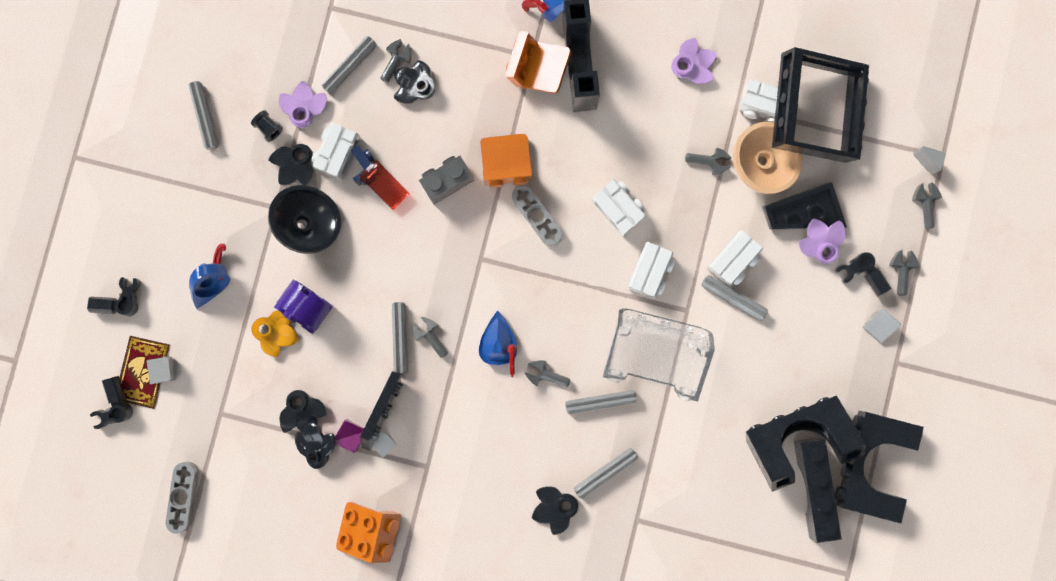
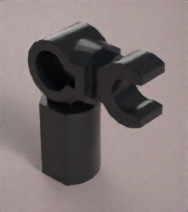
[835,252,892,297]
[87,277,140,317]
[90,376,133,429]

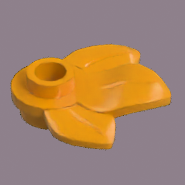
[251,310,299,357]

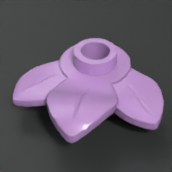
[671,38,716,84]
[279,81,327,128]
[799,219,845,264]

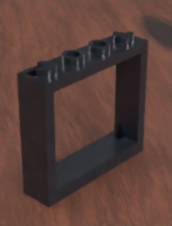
[772,47,869,163]

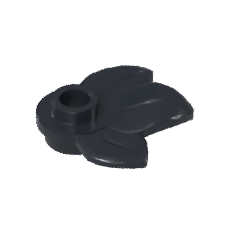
[394,60,435,104]
[268,144,314,185]
[279,390,327,433]
[295,420,335,469]
[531,486,578,535]

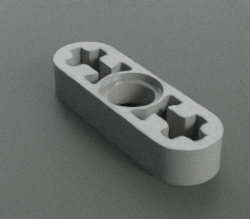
[512,185,562,246]
[165,461,198,534]

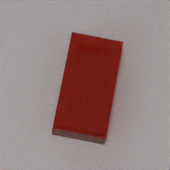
[359,160,410,210]

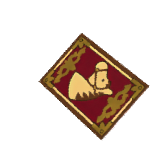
[120,336,170,409]

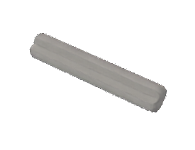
[321,36,377,94]
[188,81,218,150]
[701,275,768,320]
[392,302,407,373]
[565,390,637,414]
[574,448,638,499]

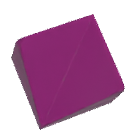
[335,419,364,453]

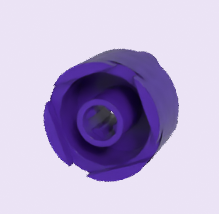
[274,279,333,334]

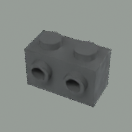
[419,156,474,205]

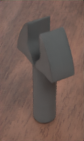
[380,39,411,83]
[685,148,732,175]
[912,183,942,229]
[889,250,919,296]
[413,317,448,358]
[525,360,570,387]

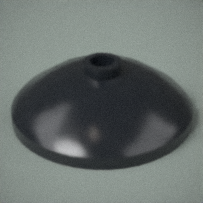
[268,185,341,254]

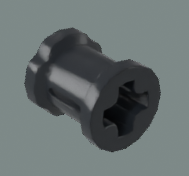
[251,110,283,142]

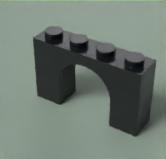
[562,0,600,112]
[746,395,866,492]
[835,411,924,524]

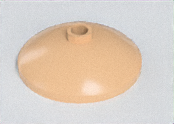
[733,122,803,194]

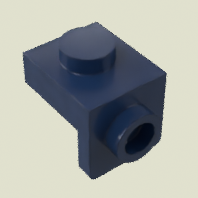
[351,145,378,186]

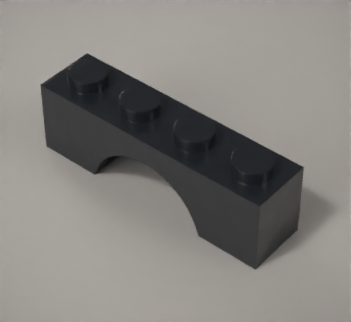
[794,438,842,543]

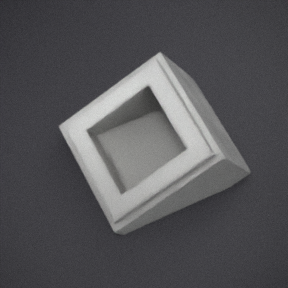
[913,146,946,174]
[862,309,901,343]
[147,357,175,384]

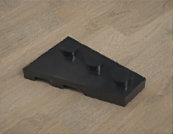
[762,182,847,229]
[360,371,403,451]

